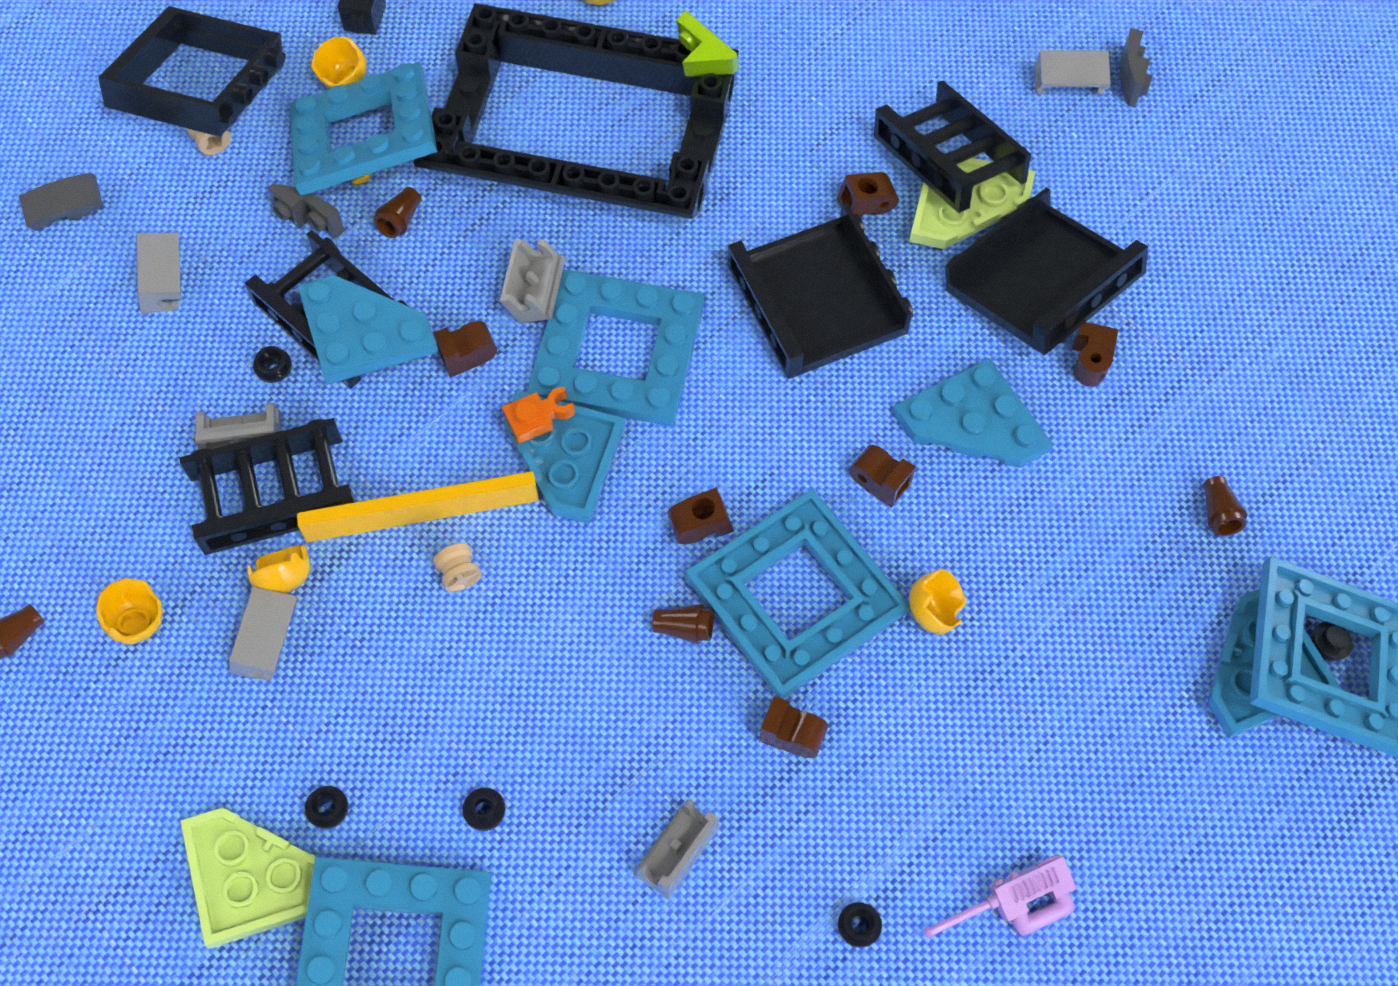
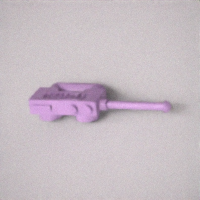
[924,854,1077,938]

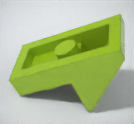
[676,10,739,77]

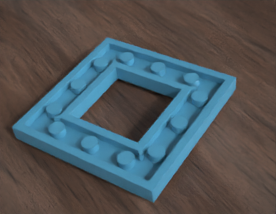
[290,61,437,196]
[527,269,705,427]
[685,488,910,699]
[1249,556,1398,758]
[296,857,492,986]

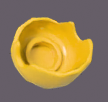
[311,37,367,89]
[247,544,311,594]
[909,568,966,635]
[96,578,163,644]

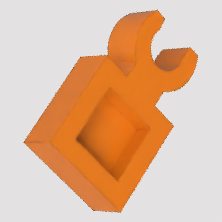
[502,387,575,444]

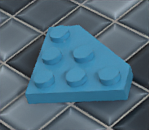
[297,275,438,385]
[893,358,1053,468]
[504,390,625,524]
[1207,589,1341,739]

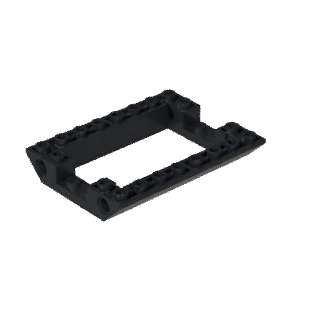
[414,3,739,219]

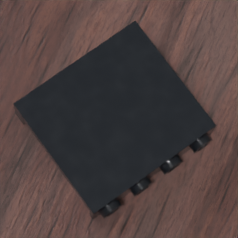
[945,187,1148,356]
[727,202,913,379]

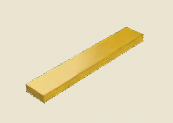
[297,471,539,543]

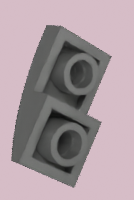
[1120,28,1153,108]
[19,173,103,231]
[268,184,345,239]

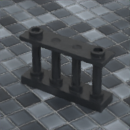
[873,80,1031,214]
[244,230,408,389]
[179,418,357,555]

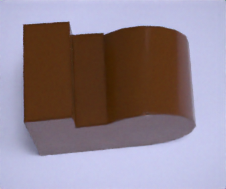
[837,172,899,218]
[433,321,497,378]
[1072,322,1119,387]
[849,445,916,508]
[667,487,734,544]
[759,696,829,758]

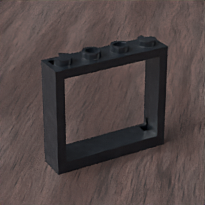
[98,6,286,137]

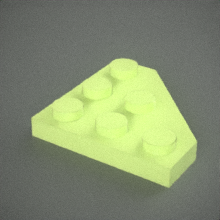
[909,152,1035,249]
[180,807,317,949]

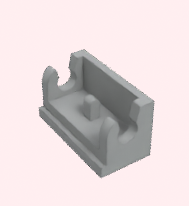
[1033,50,1111,94]
[137,233,181,315]
[499,239,565,323]
[195,402,282,449]
[229,586,298,681]
[633,799,719,900]

